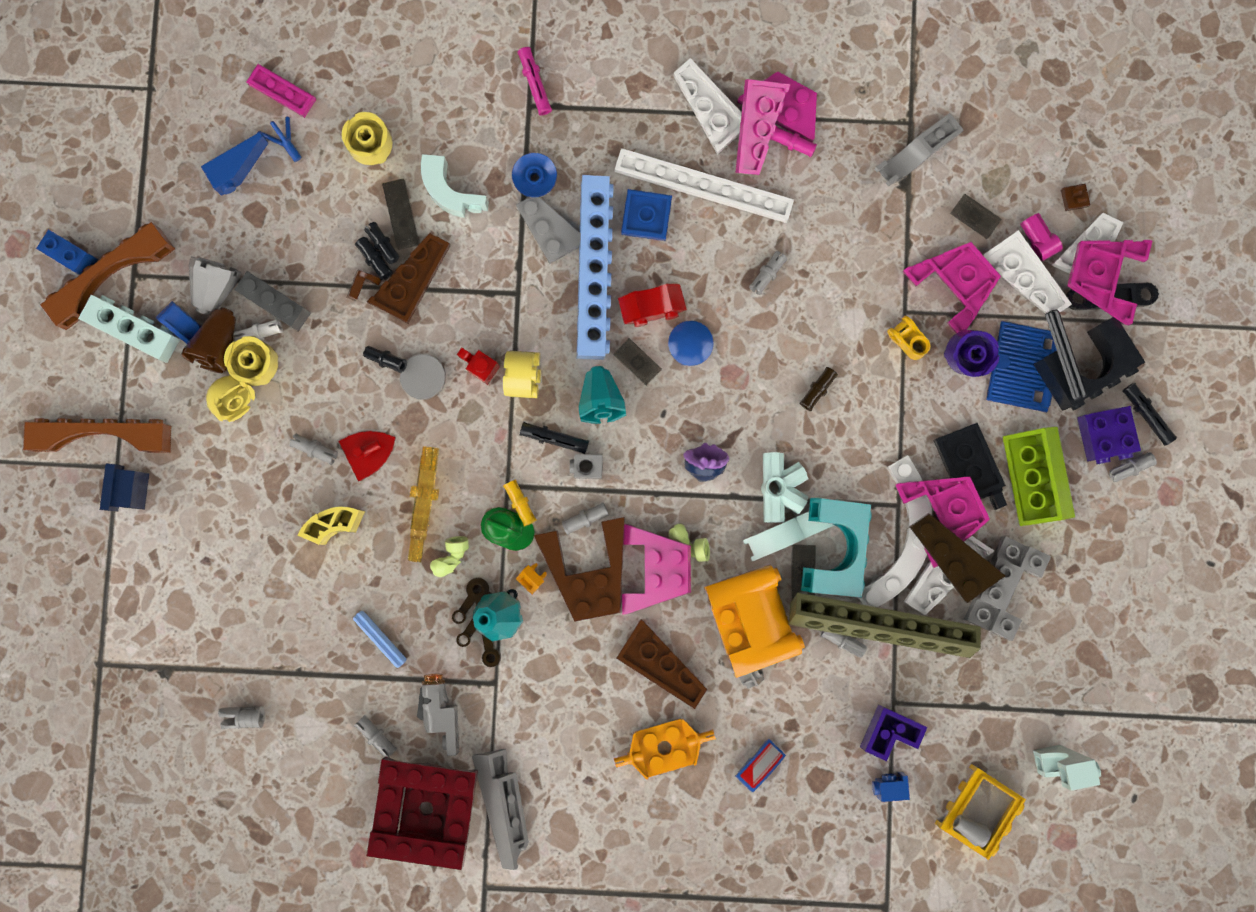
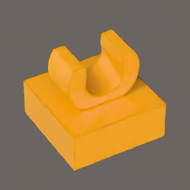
[516,563,547,595]

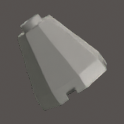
[189,256,241,314]

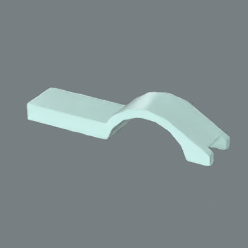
[743,499,838,561]

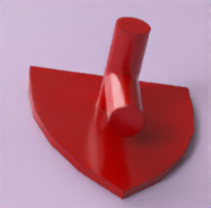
[338,431,396,482]

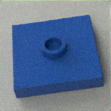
[621,189,672,241]

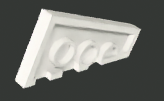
[983,230,1072,314]

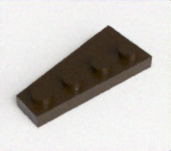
[909,513,1005,603]

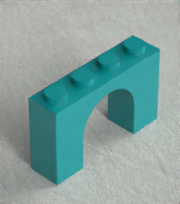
[801,498,872,598]

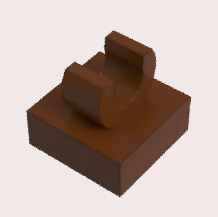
[1061,183,1090,212]

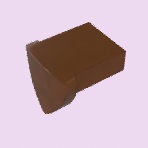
[346,269,381,301]

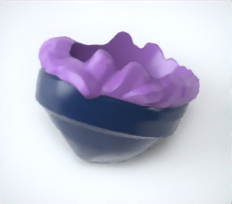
[683,442,729,482]

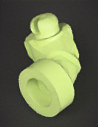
[668,524,710,562]
[430,536,469,577]

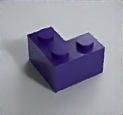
[860,704,928,761]

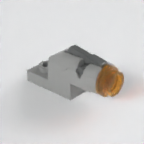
[417,673,460,756]

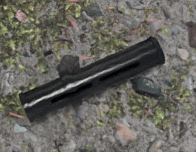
[1122,382,1177,446]
[519,421,589,454]

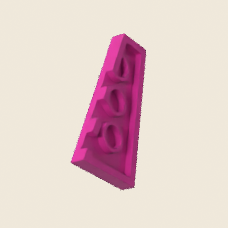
[735,79,791,175]

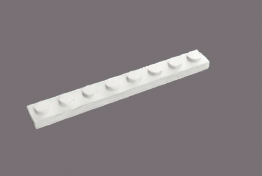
[615,148,794,223]

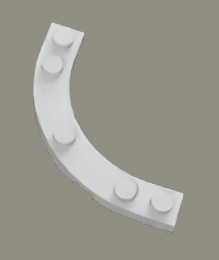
[858,455,933,607]

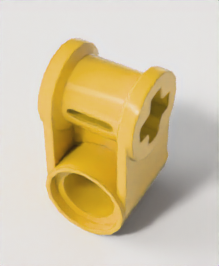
[887,316,930,360]

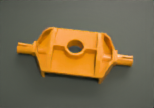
[614,718,716,780]

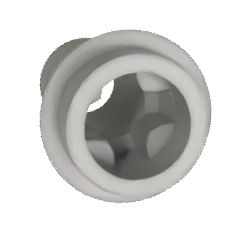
[953,815,991,847]

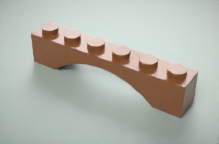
[40,222,175,330]
[23,418,172,453]

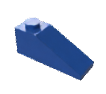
[201,132,269,196]

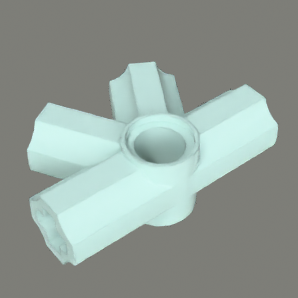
[761,452,809,523]

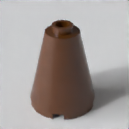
[181,307,236,374]

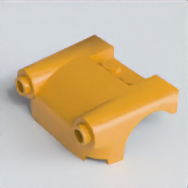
[704,564,805,678]

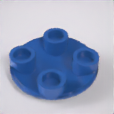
[668,321,714,366]

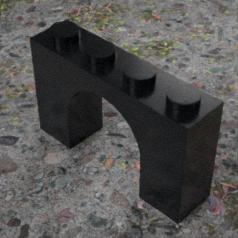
[1033,317,1145,411]

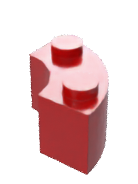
[618,284,687,327]

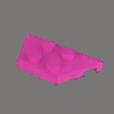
[737,72,817,143]

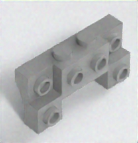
[964,536,1051,641]

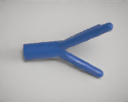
[257,116,302,162]

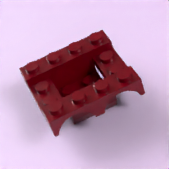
[366,756,478,870]

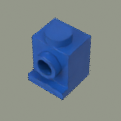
[872,772,910,802]

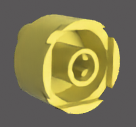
[342,112,393,165]
[224,336,278,386]
[503,351,541,398]

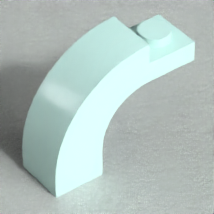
[421,154,489,218]

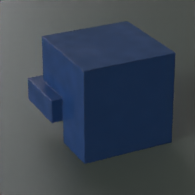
[99,463,149,512]

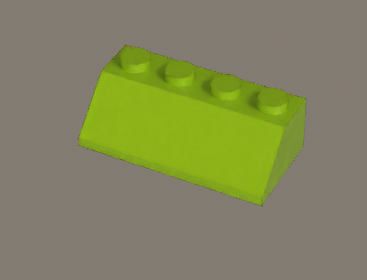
[1002,427,1075,526]

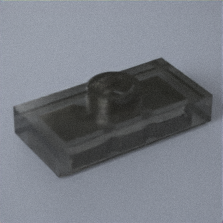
[950,193,1002,239]
[613,338,662,386]

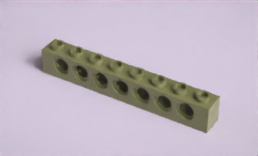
[789,593,981,658]

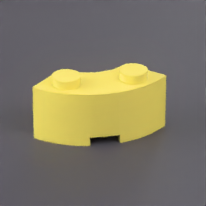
[297,507,365,545]

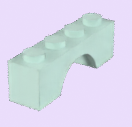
[1033,745,1101,791]

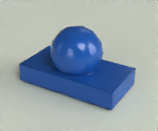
[156,301,202,344]

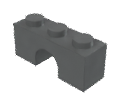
[234,271,311,332]

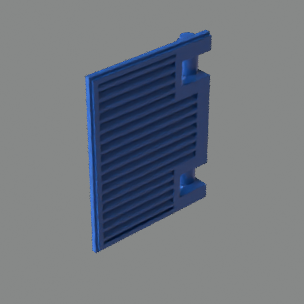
[986,321,1057,413]

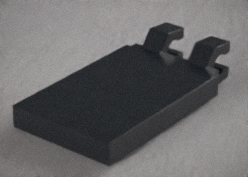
[933,422,1007,510]

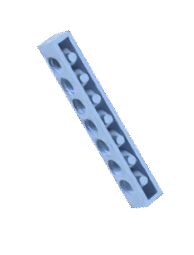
[576,175,614,360]

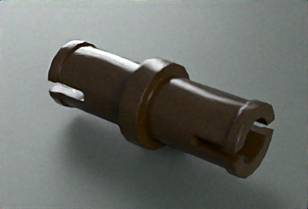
[799,367,838,411]

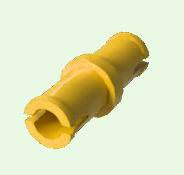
[503,479,537,527]

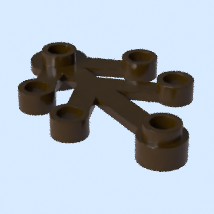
[452,578,516,667]

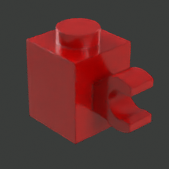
[457,347,500,385]

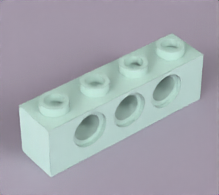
[78,295,180,363]

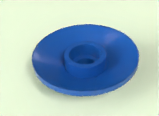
[512,153,557,198]

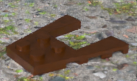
[534,517,625,622]

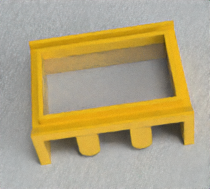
[934,764,1026,860]

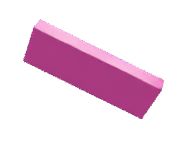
[246,64,316,118]

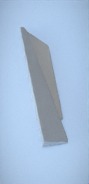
[472,749,529,870]

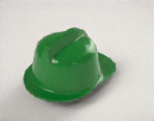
[481,507,535,551]

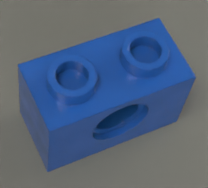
[36,229,98,275]

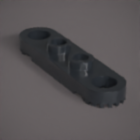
[1066,282,1159,310]

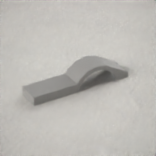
[875,113,964,186]

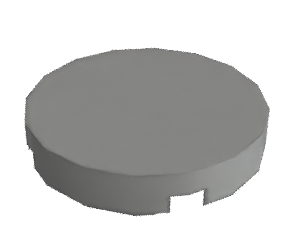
[400,354,446,400]

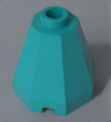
[578,366,626,424]
[473,591,523,641]

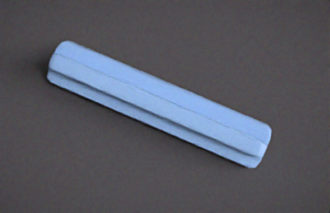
[353,611,407,668]

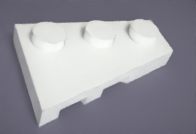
[1052,213,1124,274]

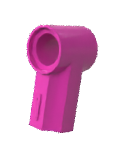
[1020,213,1063,262]

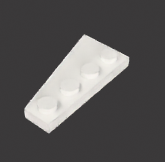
[674,58,742,155]
[904,536,994,615]

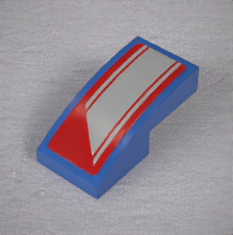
[735,739,786,792]

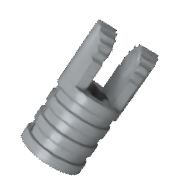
[218,706,265,729]

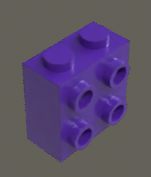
[1077,406,1141,465]

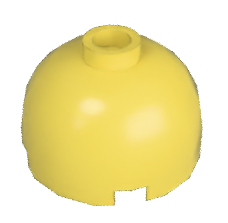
[206,375,255,422]

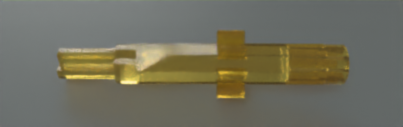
[408,446,439,562]

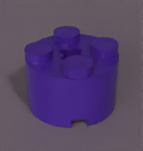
[944,329,1000,377]

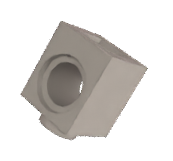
[570,454,603,480]

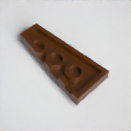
[367,233,451,324]
[616,619,707,709]

